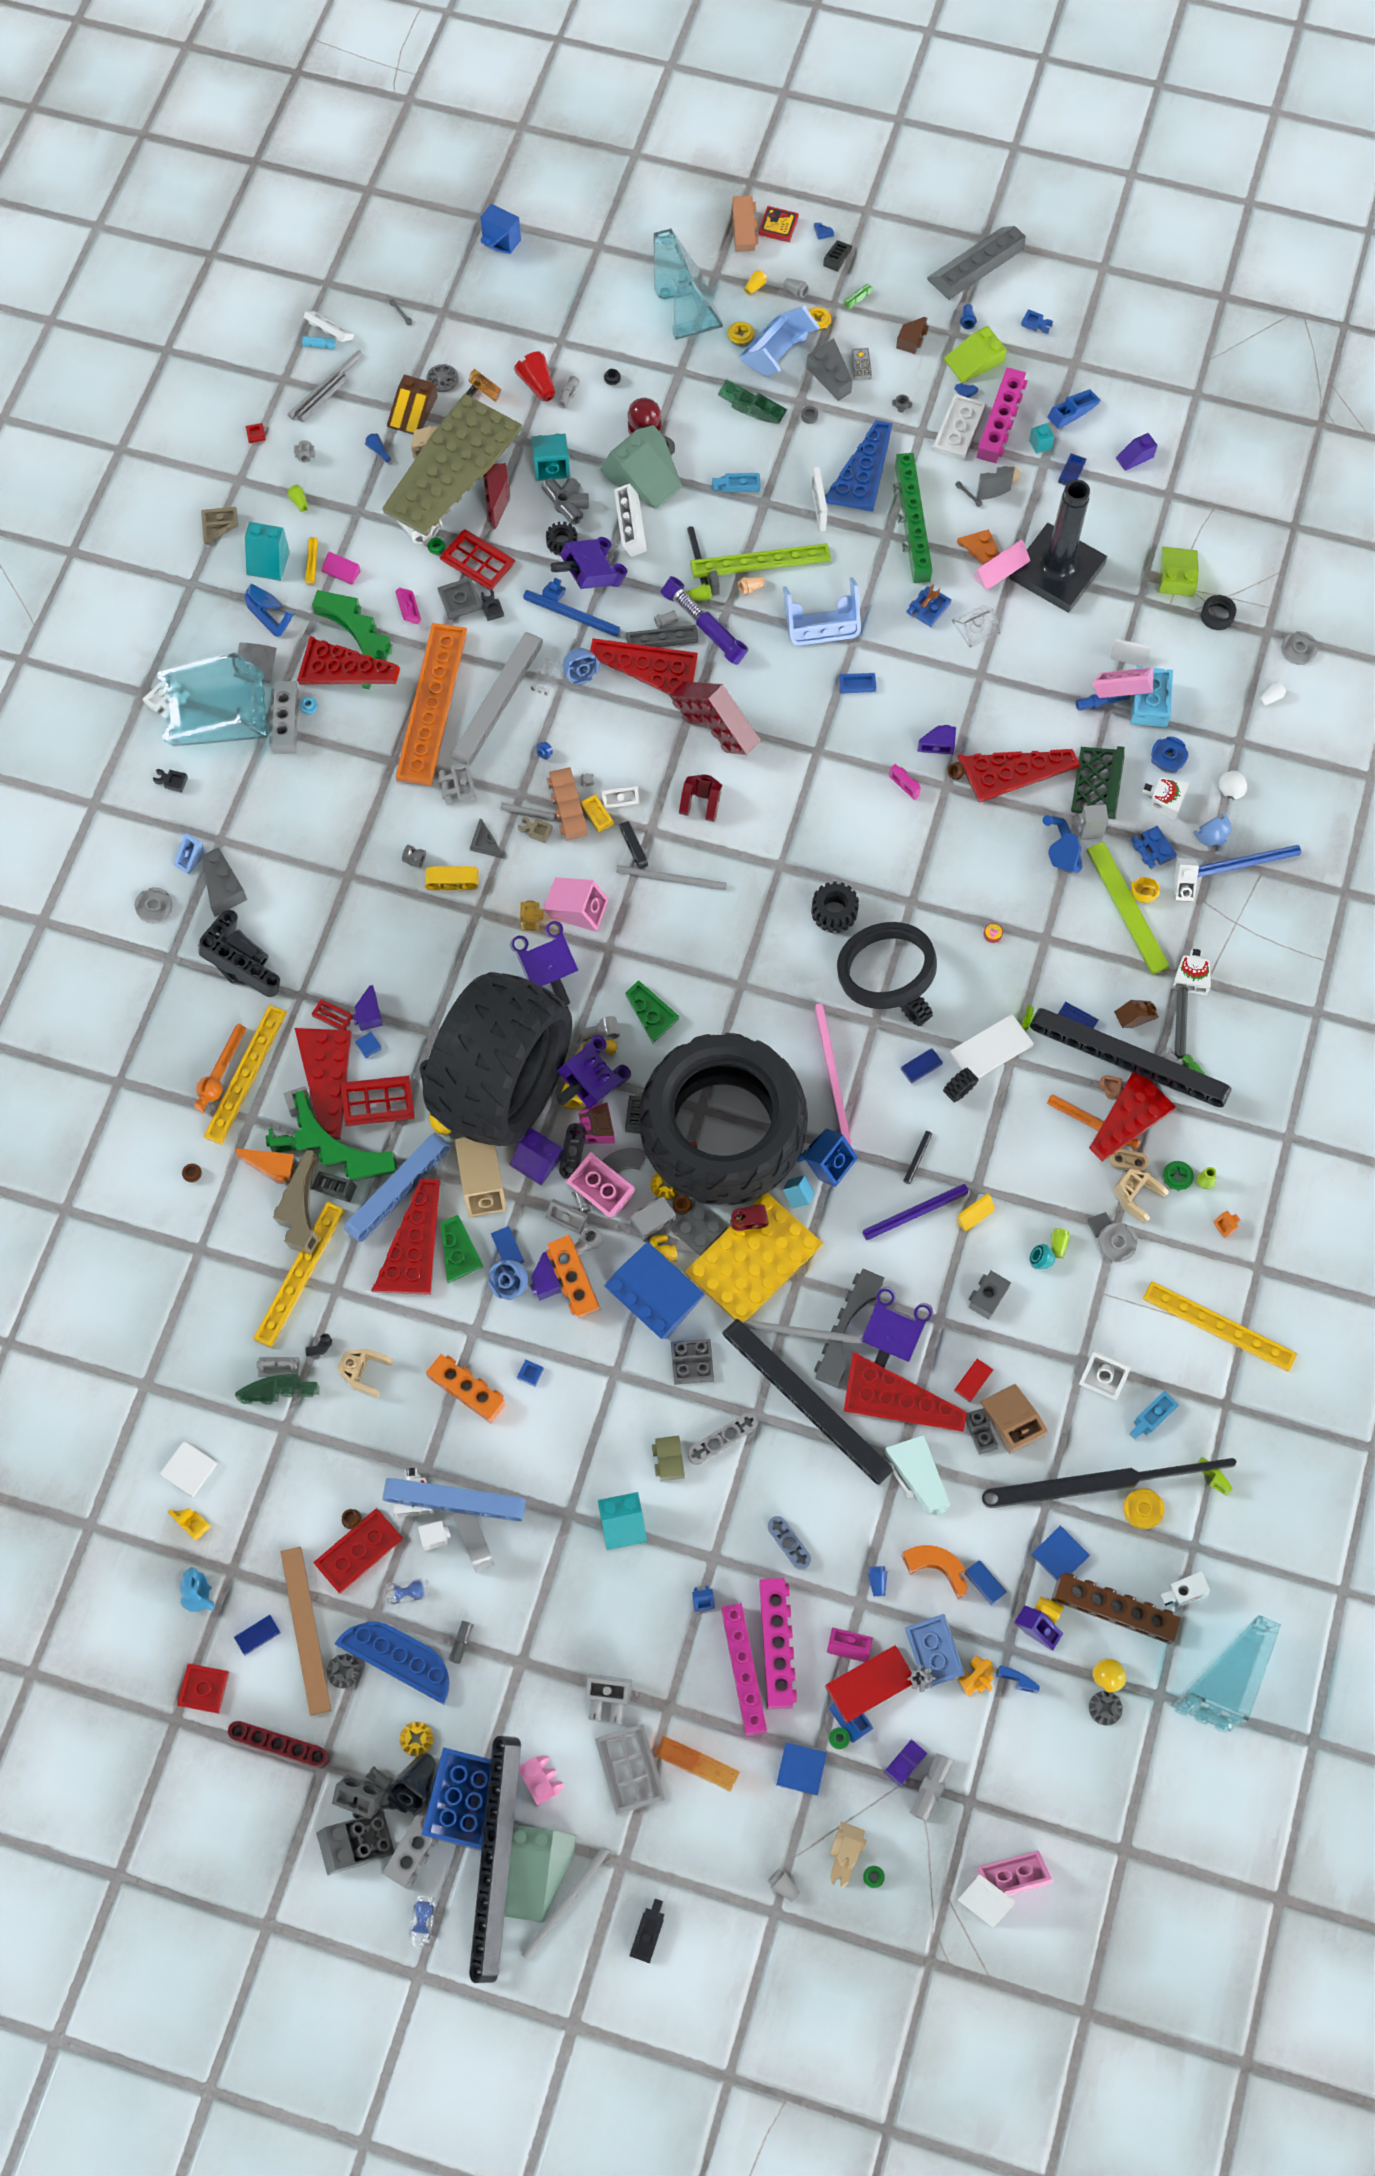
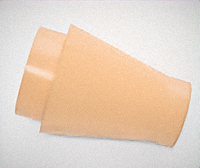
[738,576,765,595]

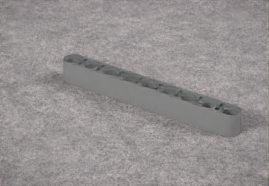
[452,632,543,766]

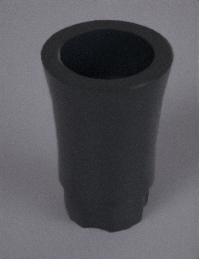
[226,930,269,966]

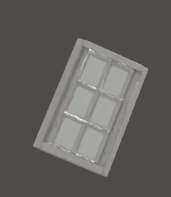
[595,1724,665,1815]

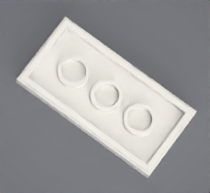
[932,394,987,460]
[949,1014,1034,1078]

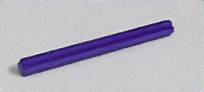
[862,1184,969,1240]

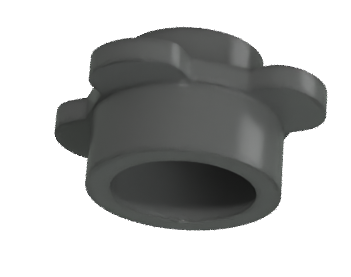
[892,394,912,413]

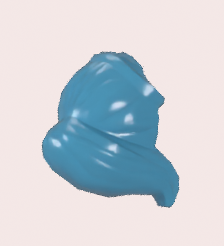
[180,1567,215,1612]

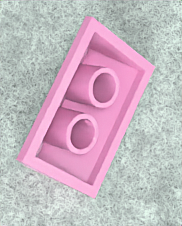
[973,539,1031,590]
[1093,667,1154,698]
[566,1152,635,1218]
[977,1850,1052,1895]

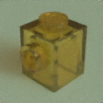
[520,900,544,931]

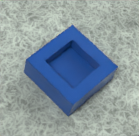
[355,1032,382,1059]
[517,1359,544,1387]

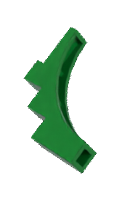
[312,590,393,690]
[292,1091,398,1182]

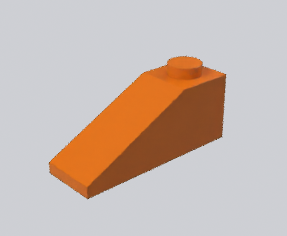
[235,1148,296,1184]

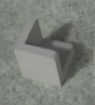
[283,1086,313,1117]

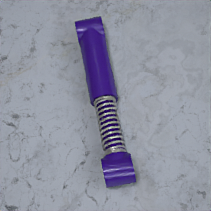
[660,576,749,665]

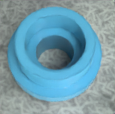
[299,697,318,715]

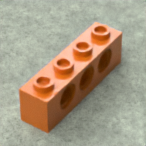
[546,1235,601,1318]
[426,1354,506,1424]

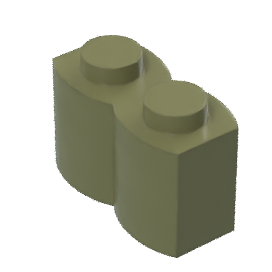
[652,1435,685,1482]

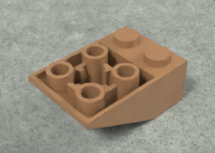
[980,1384,1048,1455]

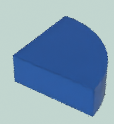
[814,223,834,240]
[954,383,979,398]

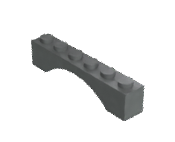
[814,1268,885,1388]

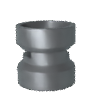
[402,844,426,868]

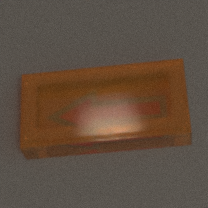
[469,368,502,402]

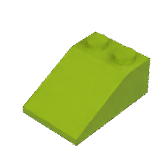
[944,326,1007,383]
[1158,546,1199,597]

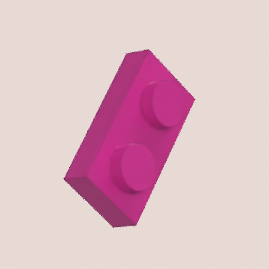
[395,587,421,624]
[889,763,921,800]

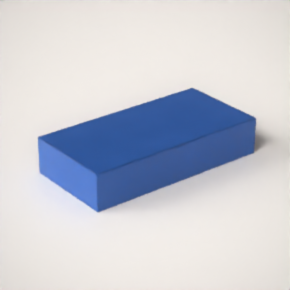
[839,673,876,693]
[491,1226,524,1264]

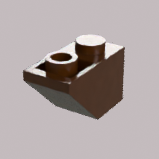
[896,317,929,354]
[1114,1000,1159,1028]

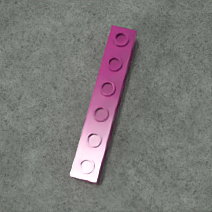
[977,367,1028,463]
[759,1578,797,1709]
[721,1603,767,1736]

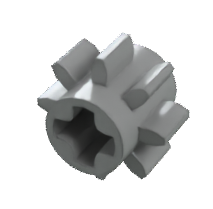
[294,440,315,463]
[908,1665,936,1692]

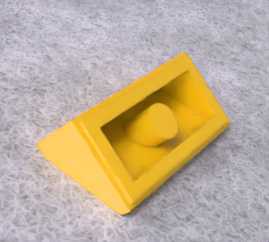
[956,1193,995,1232]

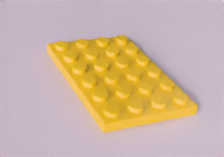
[685,1193,823,1324]

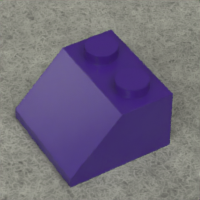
[509,1127,563,1185]

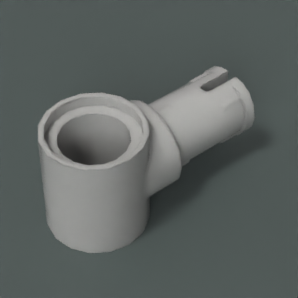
[581,1016,620,1041]
[567,1227,603,1256]

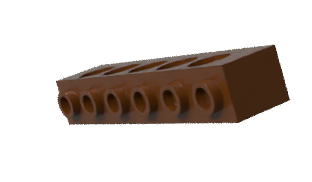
[1051,1572,1181,1644]

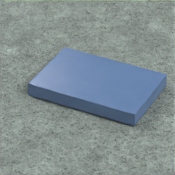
[905,1614,965,1689]

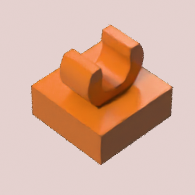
[1213,1211,1240,1238]

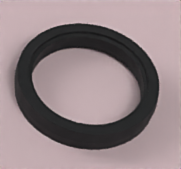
[837,922,937,1009]

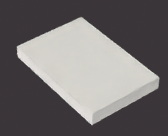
[811,467,827,532]
[958,1875,1015,1927]

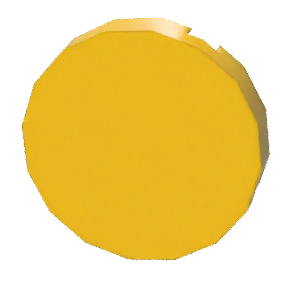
[1123,1488,1165,1530]

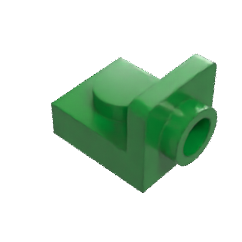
[266,1128,296,1152]

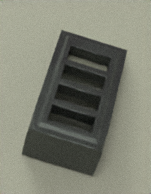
[823,240,852,272]
[625,1095,642,1133]
[311,1171,357,1202]

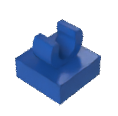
[542,578,566,602]
[692,1585,715,1612]

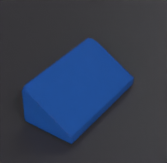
[964,1560,1007,1606]
[829,1703,874,1743]

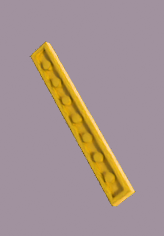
[204,1005,287,1145]
[253,1202,345,1349]
[1142,1281,1298,1372]

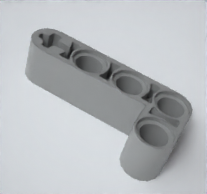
[452,1512,495,1572]

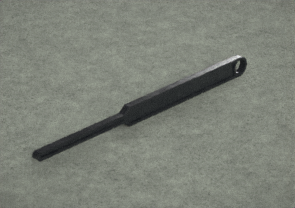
[982,1458,1237,1508]

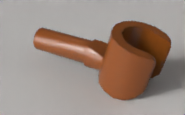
[921,584,940,608]

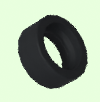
[1201,595,1237,630]

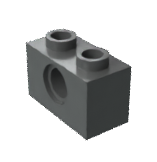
[968,1270,1011,1320]

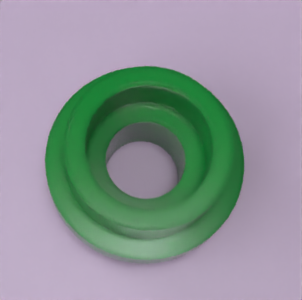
[428,537,445,555]
[829,1727,850,1750]
[863,1866,885,1888]

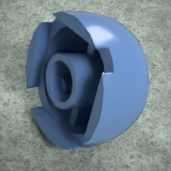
[562,648,600,685]
[1193,813,1231,847]
[488,1260,529,1300]

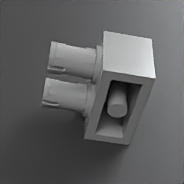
[585,1674,632,1724]

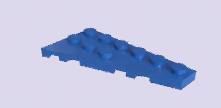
[825,420,893,512]

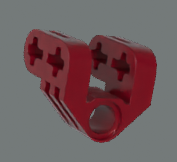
[679,774,723,822]

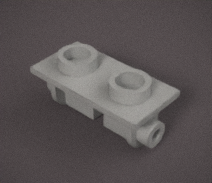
[257,1357,300,1377]

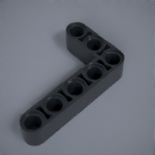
[198,910,280,997]

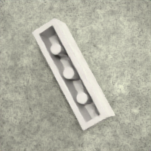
[614,483,647,557]

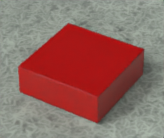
[245,423,266,444]

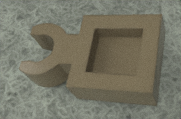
[518,817,553,843]

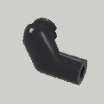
[305,1333,332,1357]

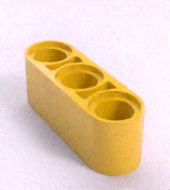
[425,866,479,891]

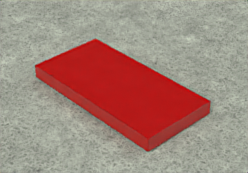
[313,1508,404,1594]
[825,1645,913,1723]

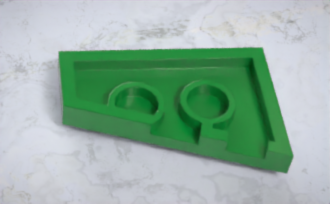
[625,980,679,1044]
[440,1215,483,1284]

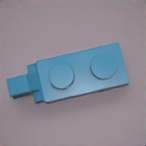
[712,473,761,492]
[1129,1391,1179,1440]

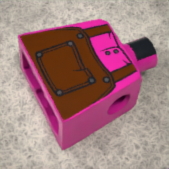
[573,1102,615,1144]

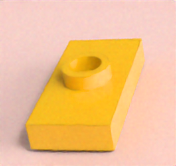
[580,794,614,833]

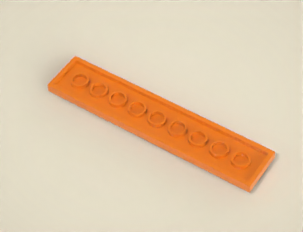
[395,623,468,786]

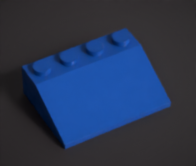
[604,1242,705,1339]
[421,1747,491,1851]

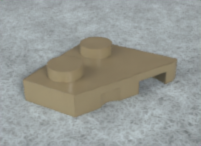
[201,507,238,544]

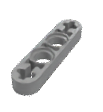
[688,1413,757,1465]

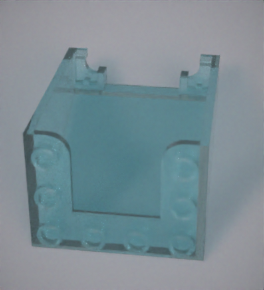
[653,228,723,340]
[158,653,268,746]
[1170,1615,1281,1733]

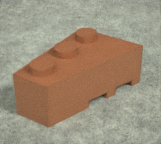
[731,196,758,252]

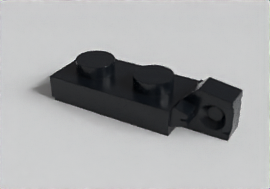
[629,1898,665,1964]

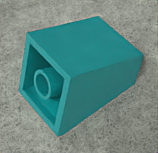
[531,433,570,481]
[245,522,290,581]
[598,1492,647,1550]

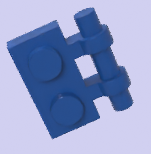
[906,586,952,627]
[1131,826,1177,869]

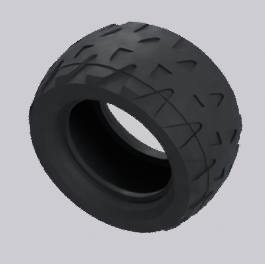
[423,972,572,1146]
[639,1033,808,1205]

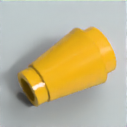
[744,270,767,296]

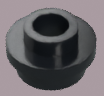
[604,368,621,385]

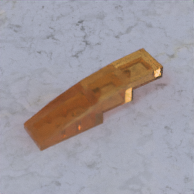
[654,1736,740,1793]

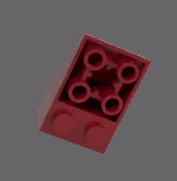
[483,463,510,529]

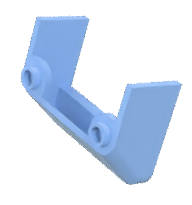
[739,306,820,376]
[783,577,861,645]

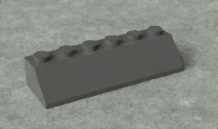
[927,226,1026,300]

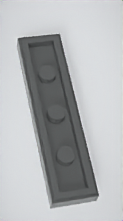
[626,625,698,647]

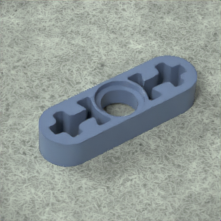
[768,1516,811,1570]

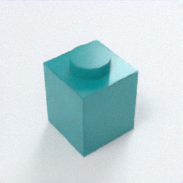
[1029,423,1054,454]

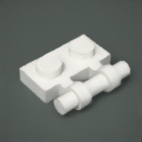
[143,675,191,720]

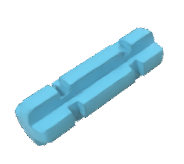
[302,336,336,349]

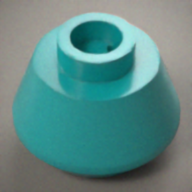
[1029,1244,1055,1269]

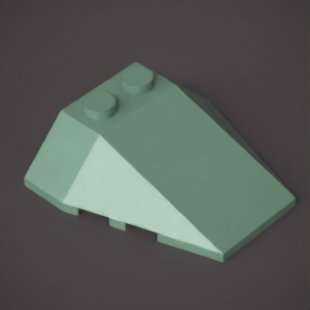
[600,425,683,509]
[504,1825,576,1922]

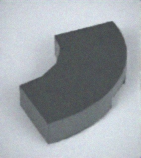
[602,1148,647,1174]

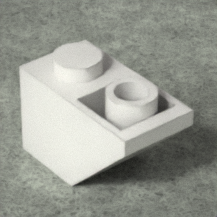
[1175,858,1199,901]

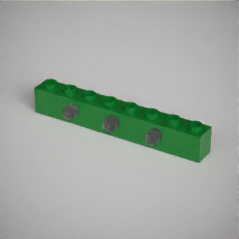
[893,453,932,583]

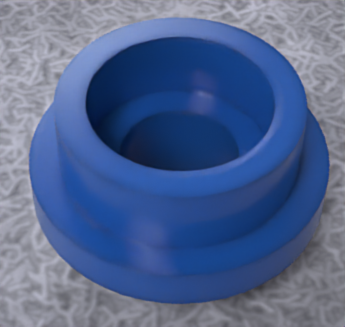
[536,742,553,760]

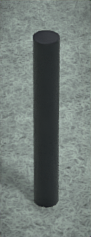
[903,1131,932,1184]

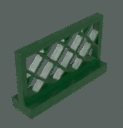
[1071,746,1125,819]

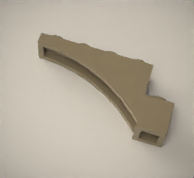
[273,1149,319,1255]

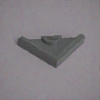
[470,819,504,859]

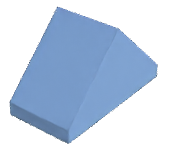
[173,833,206,874]

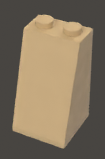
[454,1137,507,1218]

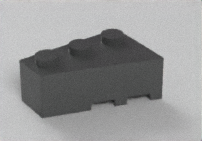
[806,338,853,401]
[202,847,247,917]

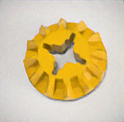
[808,307,831,331]
[727,321,754,345]
[650,1172,679,1199]
[399,1721,433,1756]

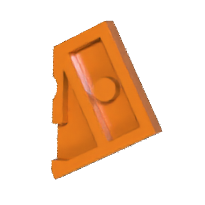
[957,529,1000,565]

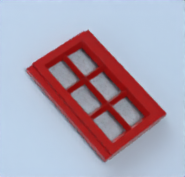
[440,529,515,591]
[340,1075,415,1127]

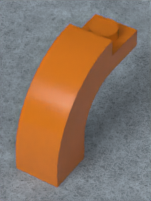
[901,1545,968,1599]

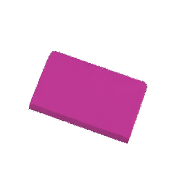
[321,552,361,585]
[827,1627,873,1662]

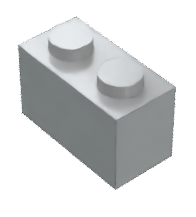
[1076,805,1108,839]
[630,1196,676,1241]

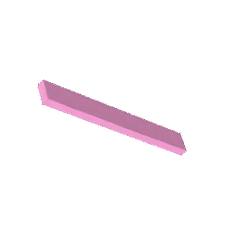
[815,1003,851,1146]

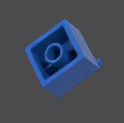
[480,204,521,254]
[797,1128,858,1187]

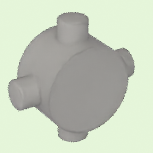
[581,773,595,786]

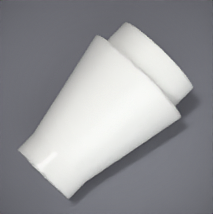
[1258,682,1286,707]

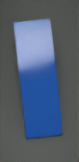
[1047,389,1101,429]

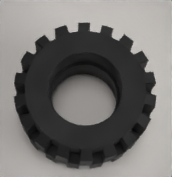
[811,881,859,933]

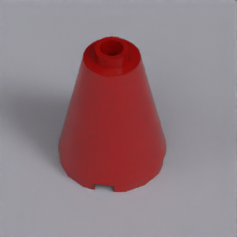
[514,351,555,402]

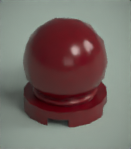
[627,397,661,435]

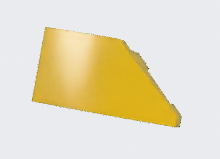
[168,1508,211,1541]

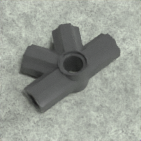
[542,477,589,525]

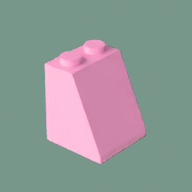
[543,877,609,931]

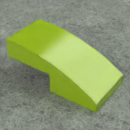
[1197,1457,1232,1496]

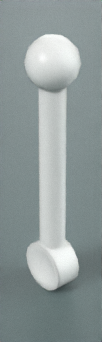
[888,1462,914,1499]

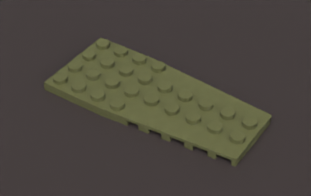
[382,394,522,536]

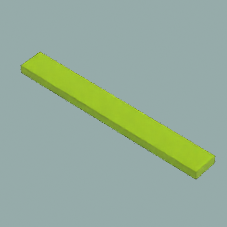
[690,543,831,579]
[1086,842,1170,975]

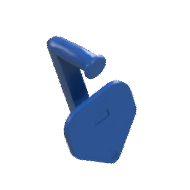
[244,584,295,637]
[1043,815,1083,873]

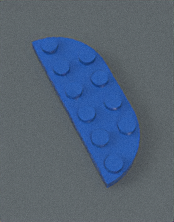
[335,1622,449,1705]

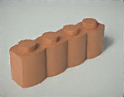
[547,767,588,841]

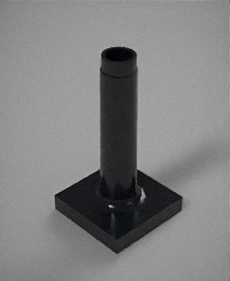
[1009,479,1107,613]

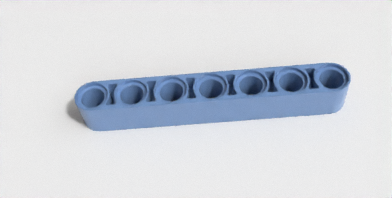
[344,1133,451,1242]
[382,1478,526,1521]

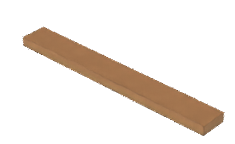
[280,1546,332,1716]

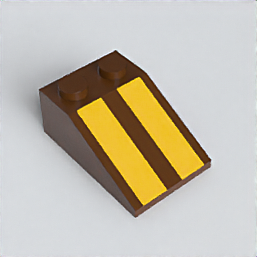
[387,374,438,435]

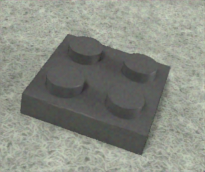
[437,577,482,620]
[672,1202,727,1256]

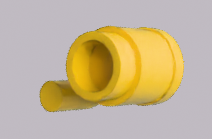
[650,1234,678,1263]
[1034,1596,1064,1624]

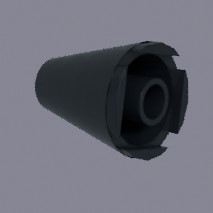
[386,1754,436,1815]

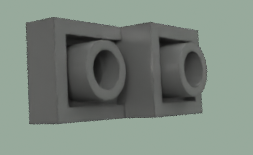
[966,1408,998,1455]

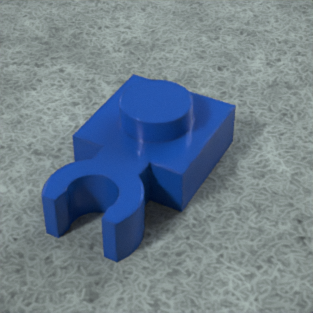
[1021,309,1053,334]

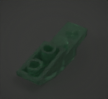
[718,379,788,424]
[235,1374,320,1405]

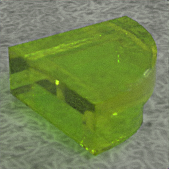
[1021,1005,1034,1031]

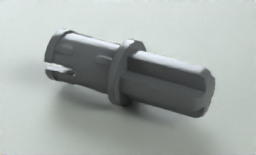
[449,1620,474,1664]

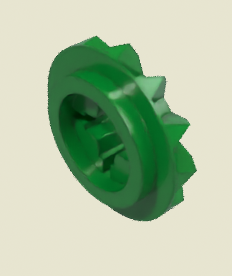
[1162,1161,1194,1191]

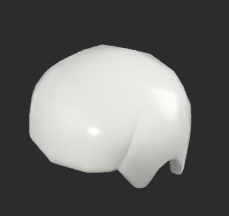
[1219,771,1247,799]

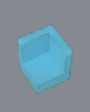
[783,1175,815,1209]

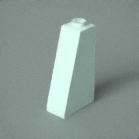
[884,1435,950,1516]

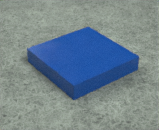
[1031,1525,1090,1581]
[776,1742,827,1796]

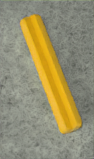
[305,537,318,584]

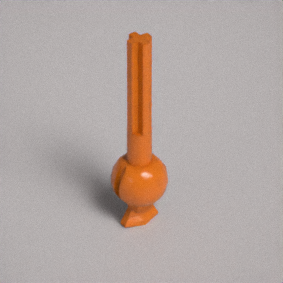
[195,1024,246,1114]
[1047,1094,1140,1151]

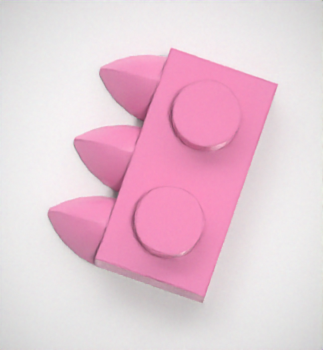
[519,1755,564,1806]

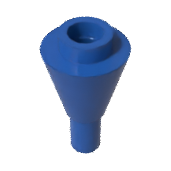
[365,433,391,463]

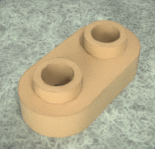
[1109,1148,1149,1172]

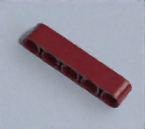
[227,1721,329,1768]

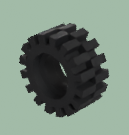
[546,521,578,555]
[900,997,933,1026]
[943,1067,979,1103]

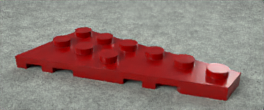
[297,636,400,685]
[590,638,698,695]
[957,749,1080,803]
[294,1028,352,1140]
[1089,1072,1176,1162]
[371,1179,440,1295]
[843,1351,967,1432]

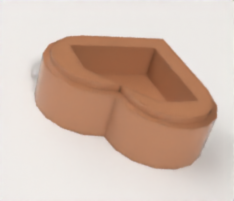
[1099,1075,1123,1100]

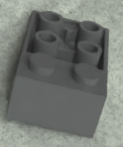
[316,1811,395,1876]

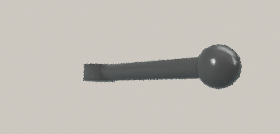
[389,299,412,325]
[955,481,983,507]

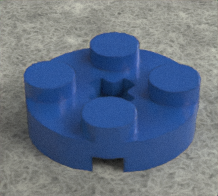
[1151,736,1189,773]

